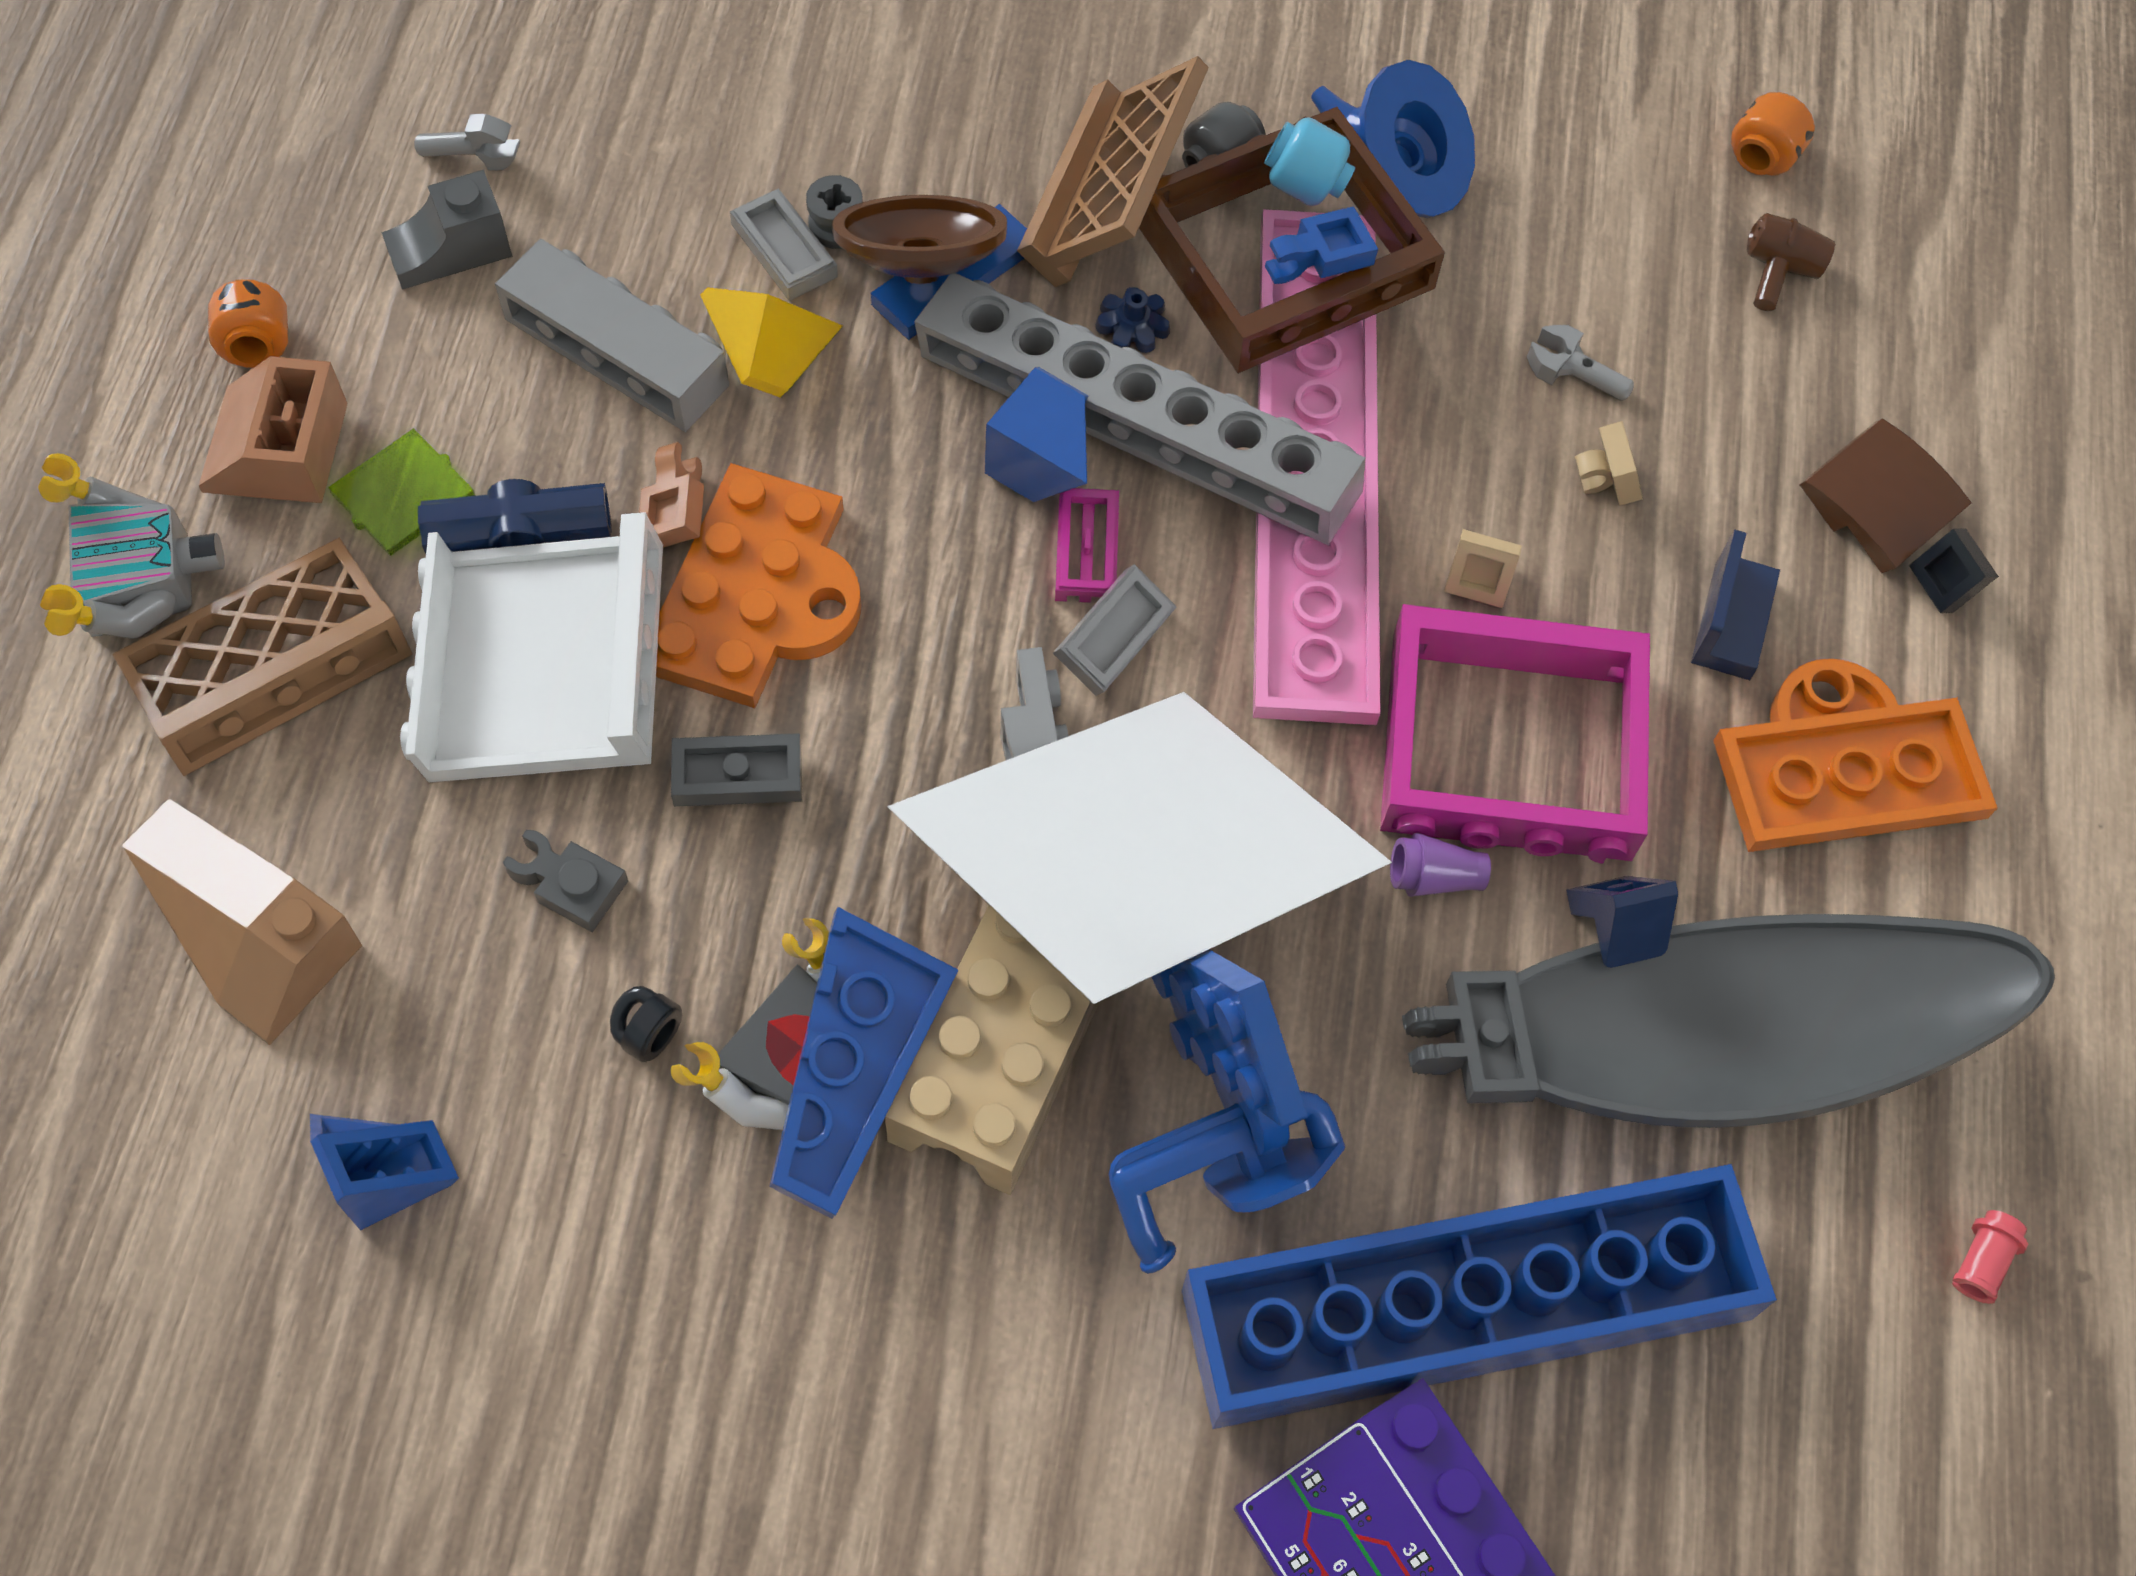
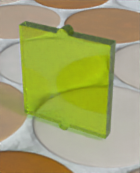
[328,428,476,556]

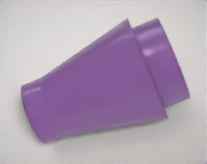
[1390,833,1491,897]

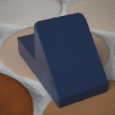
[1566,876,1678,968]

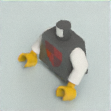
[671,918,829,1130]

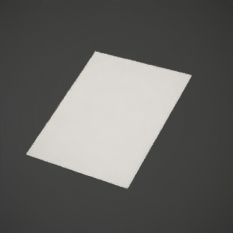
[887,692,1392,1004]

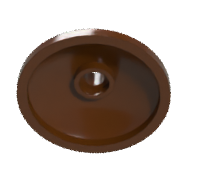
[832,195,1007,284]

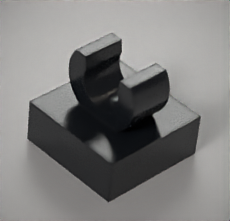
[1909,528,1999,613]

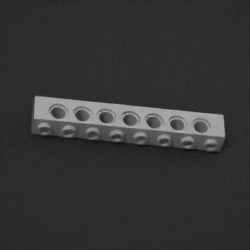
[914,273,1365,545]

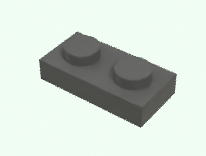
[671,733,802,807]

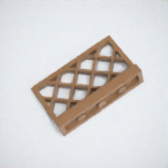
[1017,56,1209,287]
[112,537,413,776]

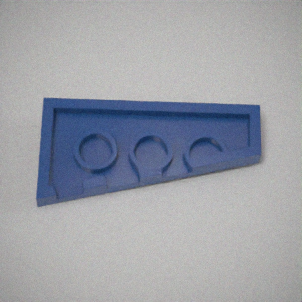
[769,907,958,1219]

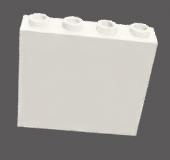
[400,512,663,783]

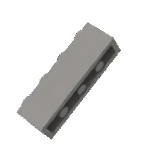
[495,238,729,433]

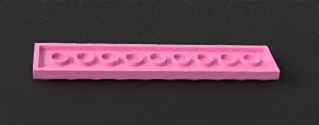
[1253,209,1380,725]

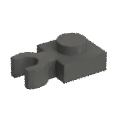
[503,830,629,932]

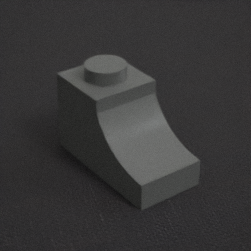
[381,169,513,290]

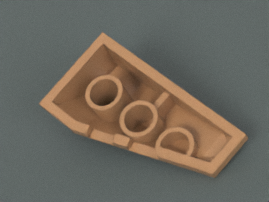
[122,799,363,1045]

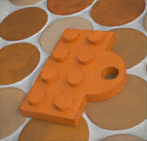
[656,463,861,708]
[1713,659,1998,852]

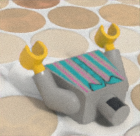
[38,453,225,639]

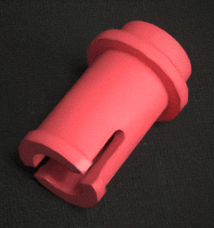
[1952,1210,2028,1304]

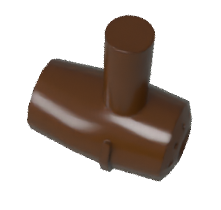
[1747,213,1836,311]

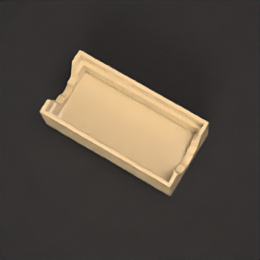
[885,905,1100,1195]

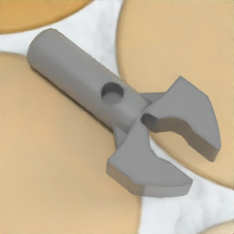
[414,114,520,171]
[1527,325,1634,401]

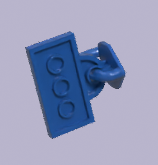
[1109,949,1345,1274]

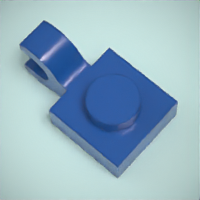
[1265,206,1378,284]

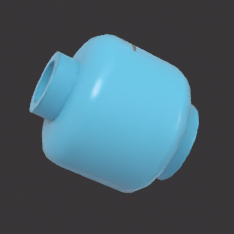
[1264,117,1355,206]

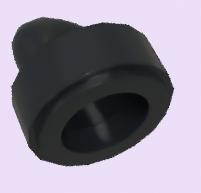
[610,986,682,1062]

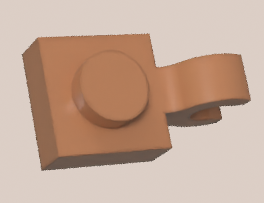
[639,442,704,548]

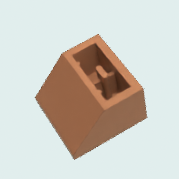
[199,356,348,503]

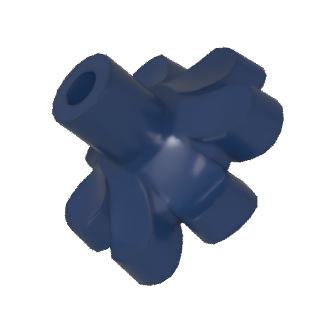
[1095,287,1170,353]

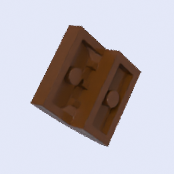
[1799,418,1972,573]

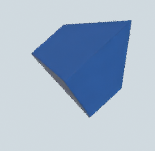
[985,367,1089,502]
[310,1114,459,1231]

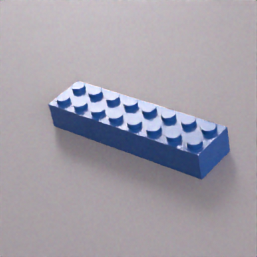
[1181,1164,1777,1429]

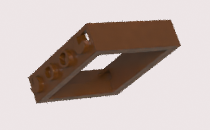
[1139,107,1445,374]

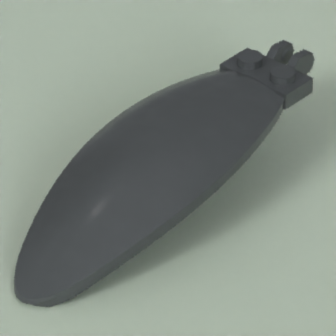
[1402,914,2055,1128]

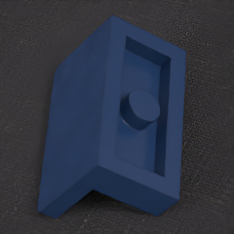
[1691,529,1780,681]

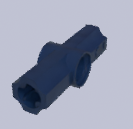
[418,479,612,554]

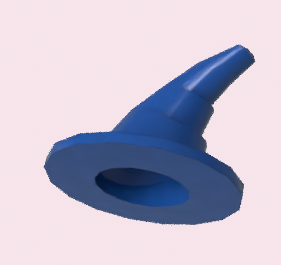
[1311,60,1475,218]

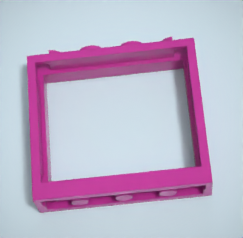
[1380,604,1650,864]

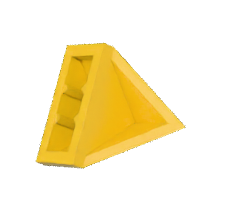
[700,287,843,398]

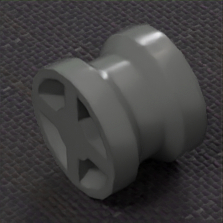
[806,175,863,249]

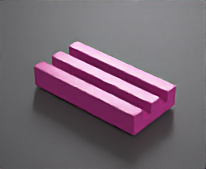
[1055,488,1119,603]

